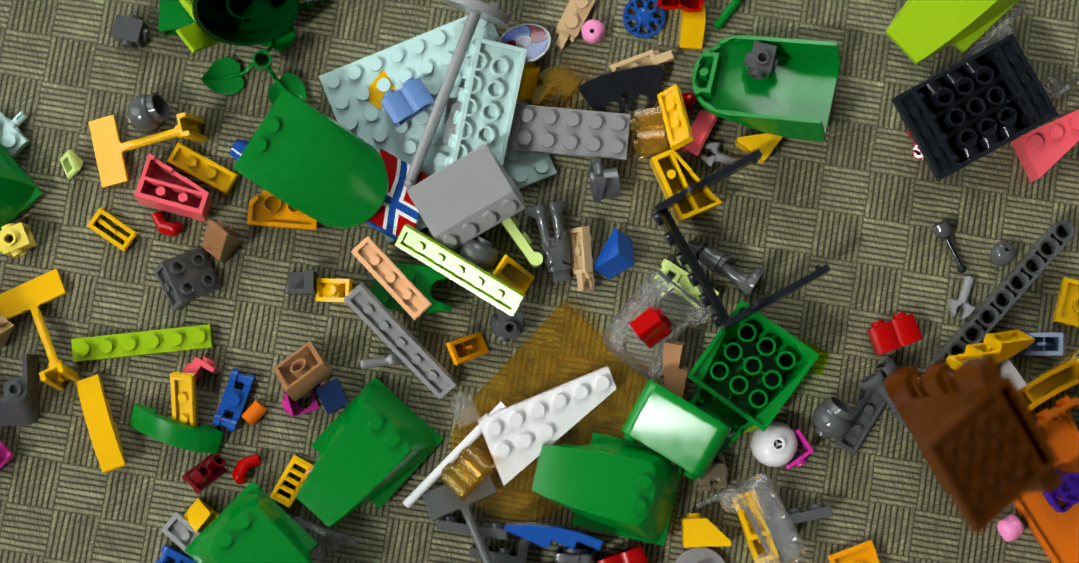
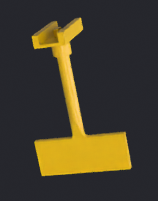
[88,112,208,188]
[0,269,80,391]

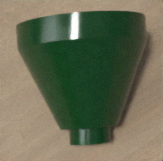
[192,0,298,46]

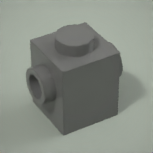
[111,14,150,49]

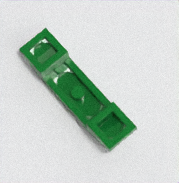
[130,403,224,454]

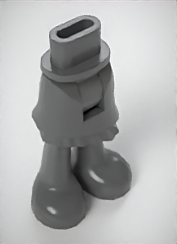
[526,200,572,283]
[688,239,766,296]
[859,358,910,432]

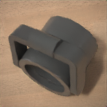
[588,159,621,202]
[555,546,596,563]

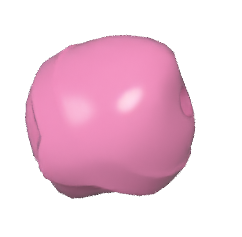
[581,20,606,44]
[997,514,1024,542]

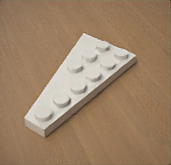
[477,366,617,485]

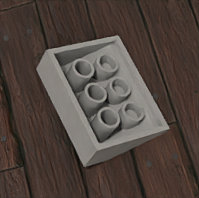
[407,143,525,250]

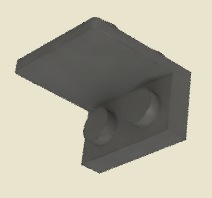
[154,247,222,312]

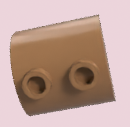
[273,341,333,401]

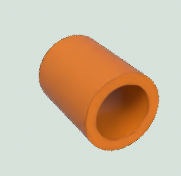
[241,400,268,426]

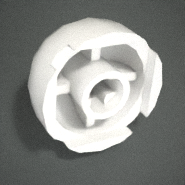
[750,421,798,467]

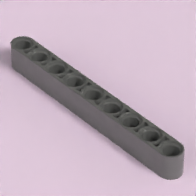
[927,221,1075,372]

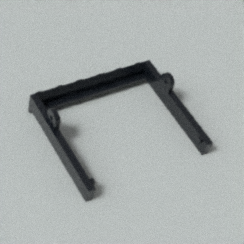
[652,149,831,331]

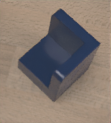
[316,378,350,414]

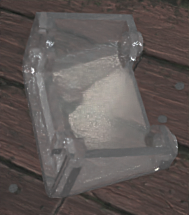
[602,268,711,382]

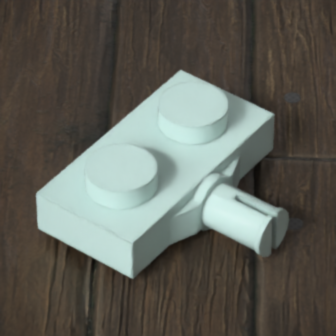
[0,111,30,157]

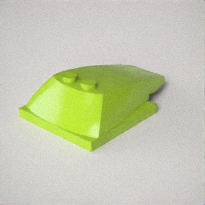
[885,0,1019,65]

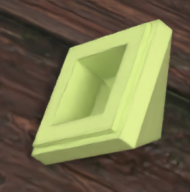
[60,150,84,180]

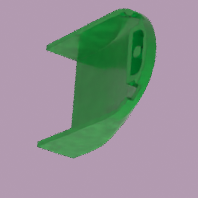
[692,35,841,142]
[233,89,389,228]

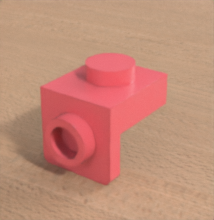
[182,356,219,382]

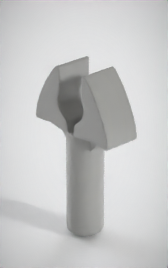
[699,143,739,168]
[948,276,975,320]
[360,354,403,369]

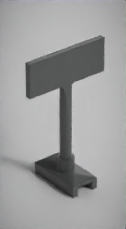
[422,467,497,563]

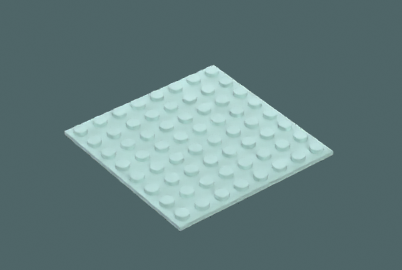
[319,16,557,243]

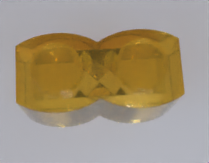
[630,107,668,158]
[440,444,495,500]

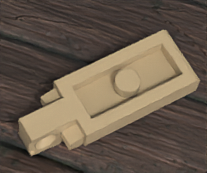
[554,0,596,51]
[609,49,674,72]
[569,226,595,292]

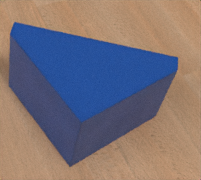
[593,228,634,279]

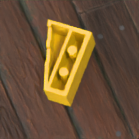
[649,149,722,224]

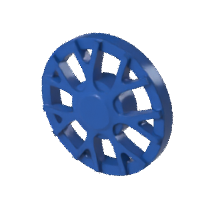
[623,0,665,39]

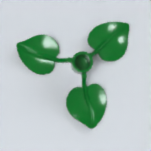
[201,26,307,105]

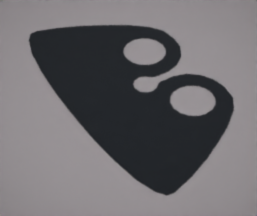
[579,65,664,114]

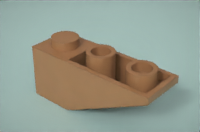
[202,219,241,263]

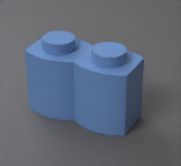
[380,77,435,128]

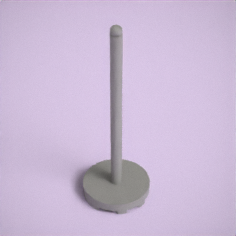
[404,0,513,188]

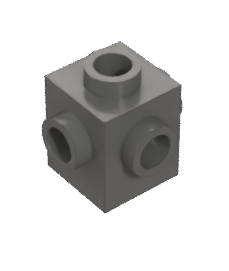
[743,41,778,80]
[489,308,525,341]

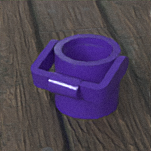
[1043,468,1079,513]

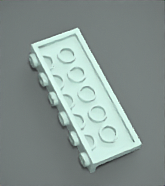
[443,37,527,168]

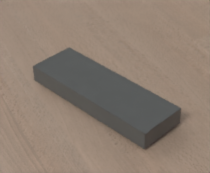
[833,389,887,456]

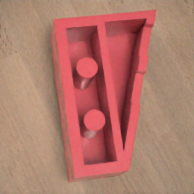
[1011,109,1079,182]
[134,153,213,222]

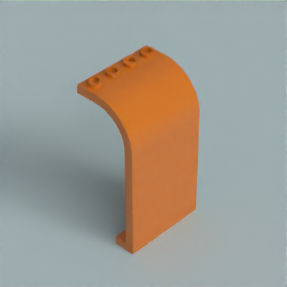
[1013,396,1079,563]

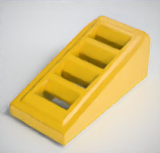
[270,455,313,508]

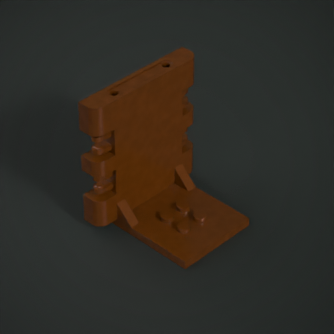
[884,355,1064,534]

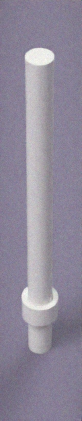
[402,402,507,509]

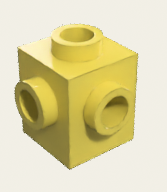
[0,222,37,258]

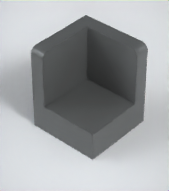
[285,270,317,295]

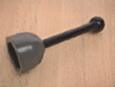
[931,219,967,273]

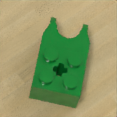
[372,263,452,315]

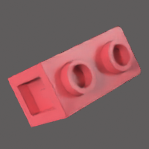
[666,110,718,156]

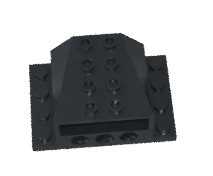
[891,34,1059,182]

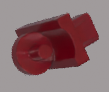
[181,453,227,495]

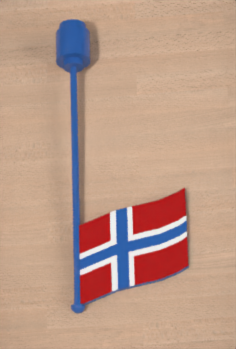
[230,138,428,241]

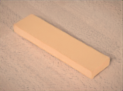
[351,236,432,320]

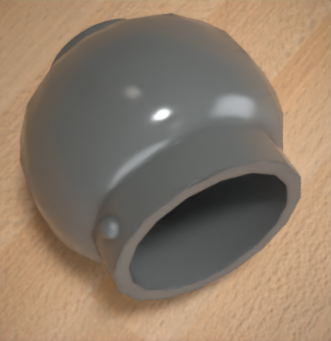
[127,93,170,133]
[459,235,498,271]
[812,396,855,439]

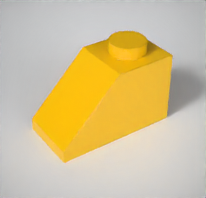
[681,513,731,548]

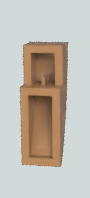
[663,339,692,401]

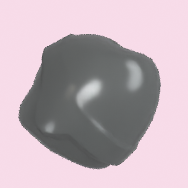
[990,241,1017,266]

